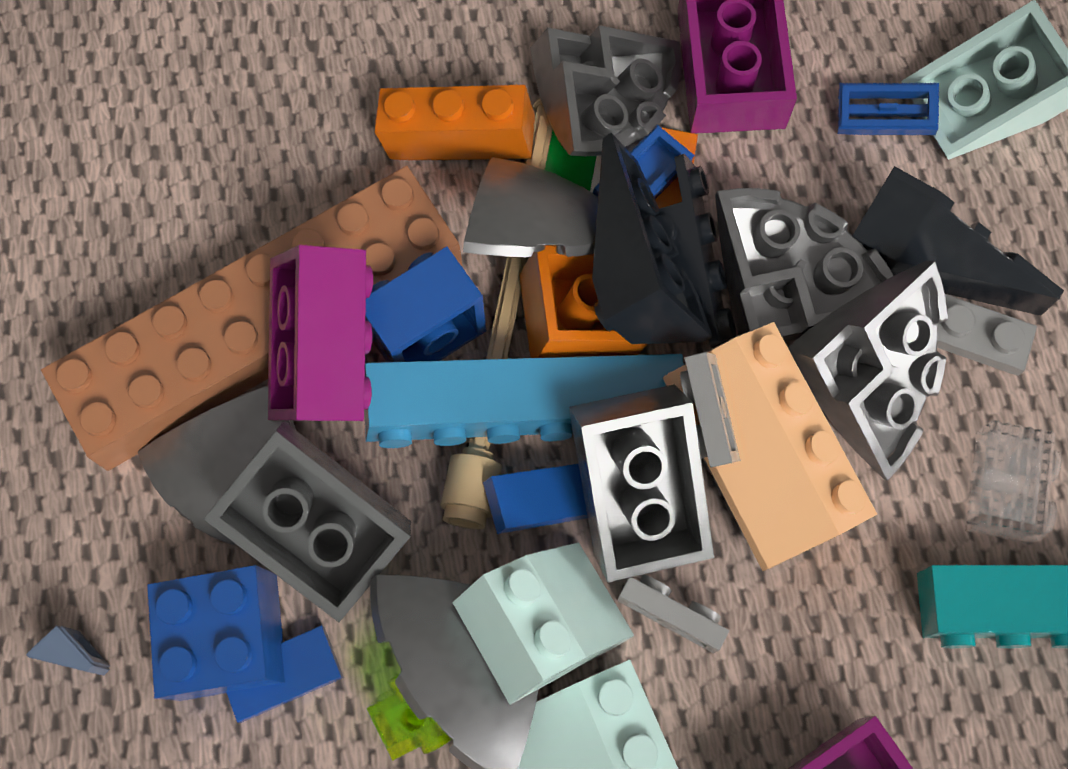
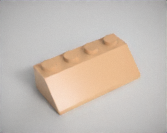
[663,322,877,571]

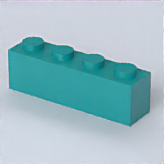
[917,565,1068,648]

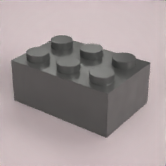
[569,384,714,582]
[204,421,411,622]

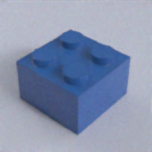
[365,246,487,362]
[147,565,285,701]

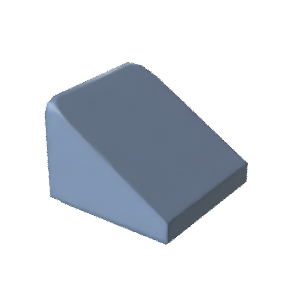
[26,626,110,676]

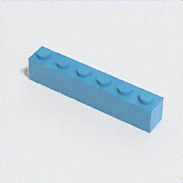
[364,354,684,448]

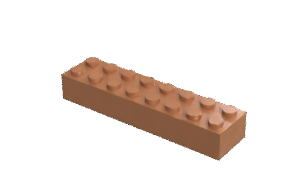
[41,166,463,471]

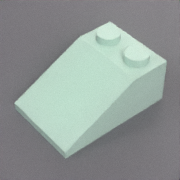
[901,0,1068,160]
[452,542,634,705]
[518,660,678,769]

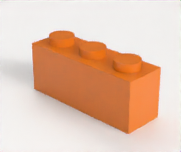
[375,85,535,161]

